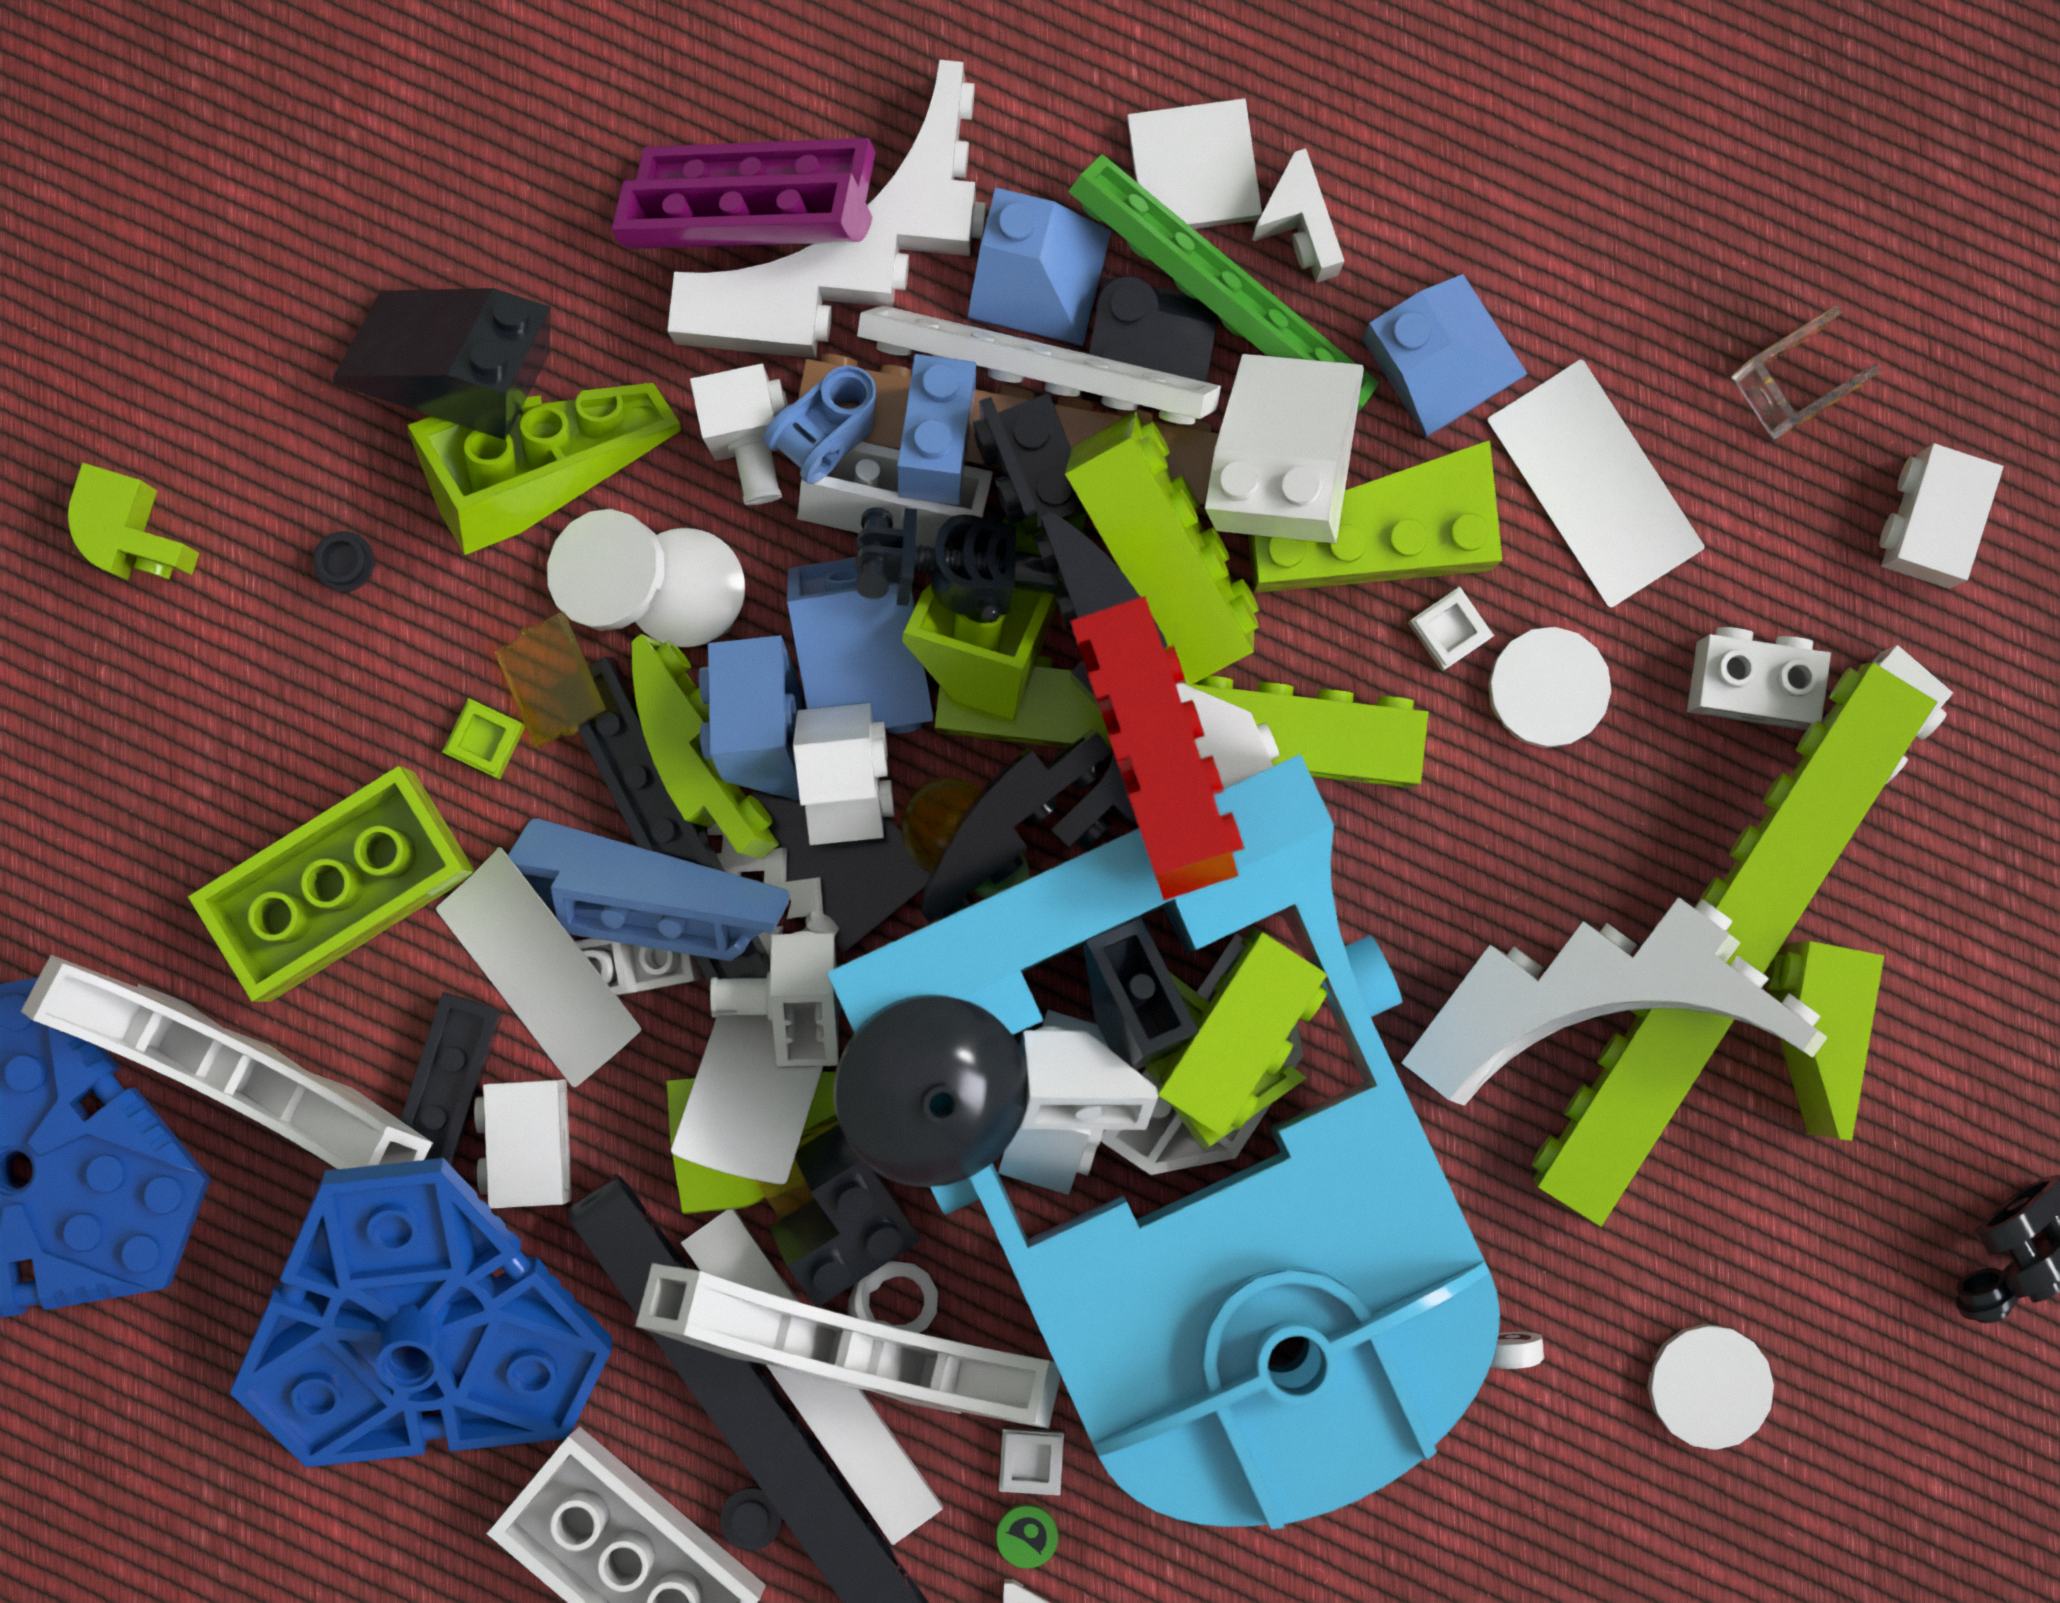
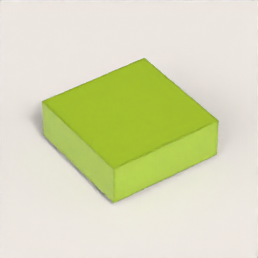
[442,698,526,779]

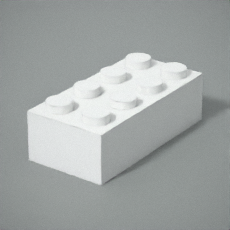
[487,1426,766,1603]

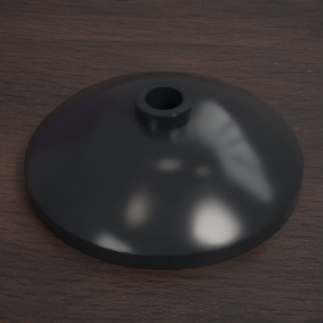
[834,995,1028,1187]

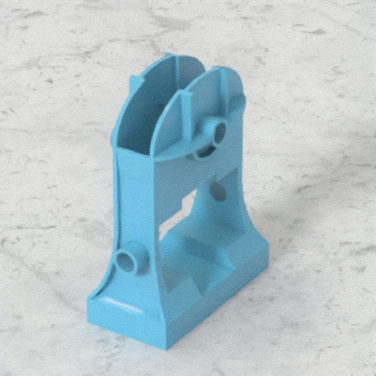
[827,754,1500,1530]

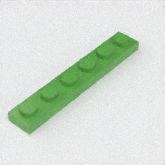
[1068,154,1379,413]

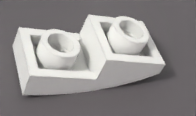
[574,938,702,996]

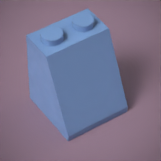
[787,557,934,734]

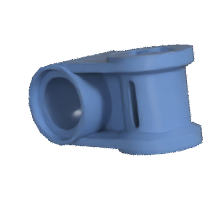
[763,365,876,484]

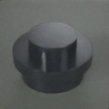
[313,531,375,592]
[1956,1268,2019,1323]
[720,1487,782,1550]

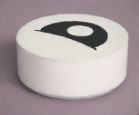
[1490,1332,1544,1369]

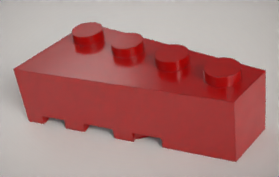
[1070,596,1244,901]

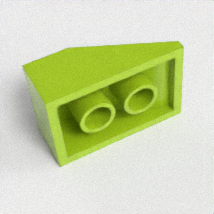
[1764,941,1884,1141]

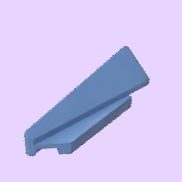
[508,818,789,961]

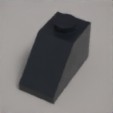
[1083,918,1198,1070]

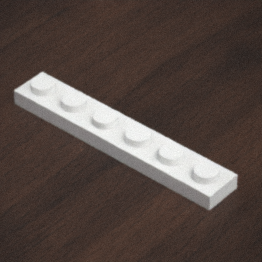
[857,305,1221,424]

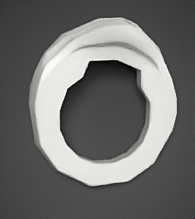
[847,1261,938,1333]

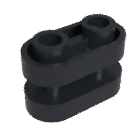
[1975,1175,2060,1303]

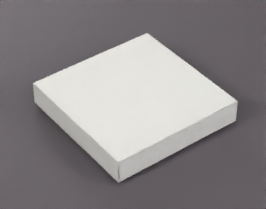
[1127,98,1262,229]

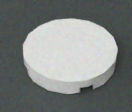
[547,509,665,631]
[1488,627,1611,748]
[1647,1324,1774,1450]

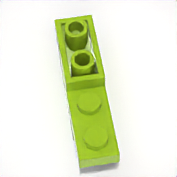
[632,634,779,859]

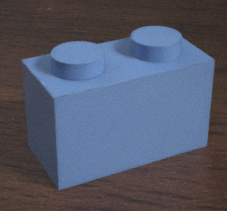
[898,354,976,505]

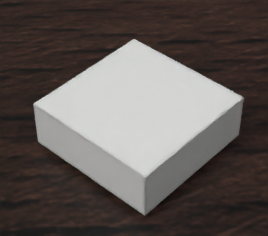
[1408,587,1494,672]
[999,1427,1064,1495]

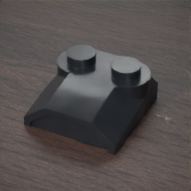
[1082,276,1218,419]

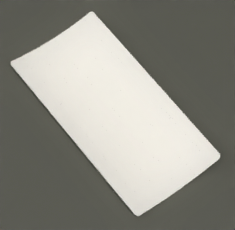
[1488,360,1704,607]
[436,847,641,1087]
[671,1000,842,1184]

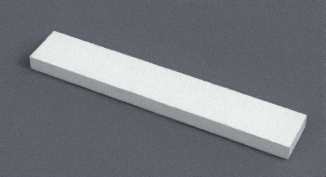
[681,1209,943,1546]

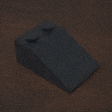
[333,288,551,440]

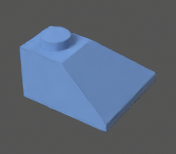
[967,187,1111,348]
[1362,274,1527,439]

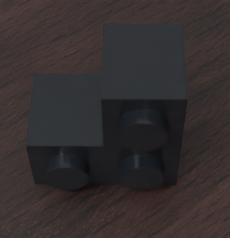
[770,1123,922,1307]

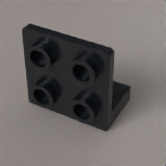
[972,393,1087,536]

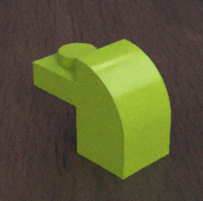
[68,462,199,581]

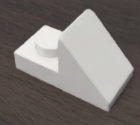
[1252,148,1344,283]

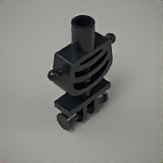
[855,507,1060,623]

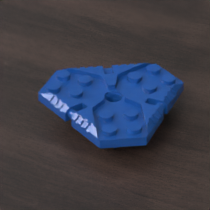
[0,977,211,1318]
[230,1158,612,1467]

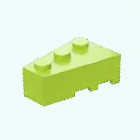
[1155,928,1328,1137]

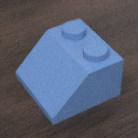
[699,635,804,800]

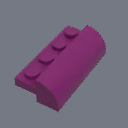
[611,138,876,249]

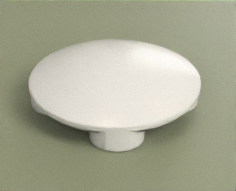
[635,528,745,648]

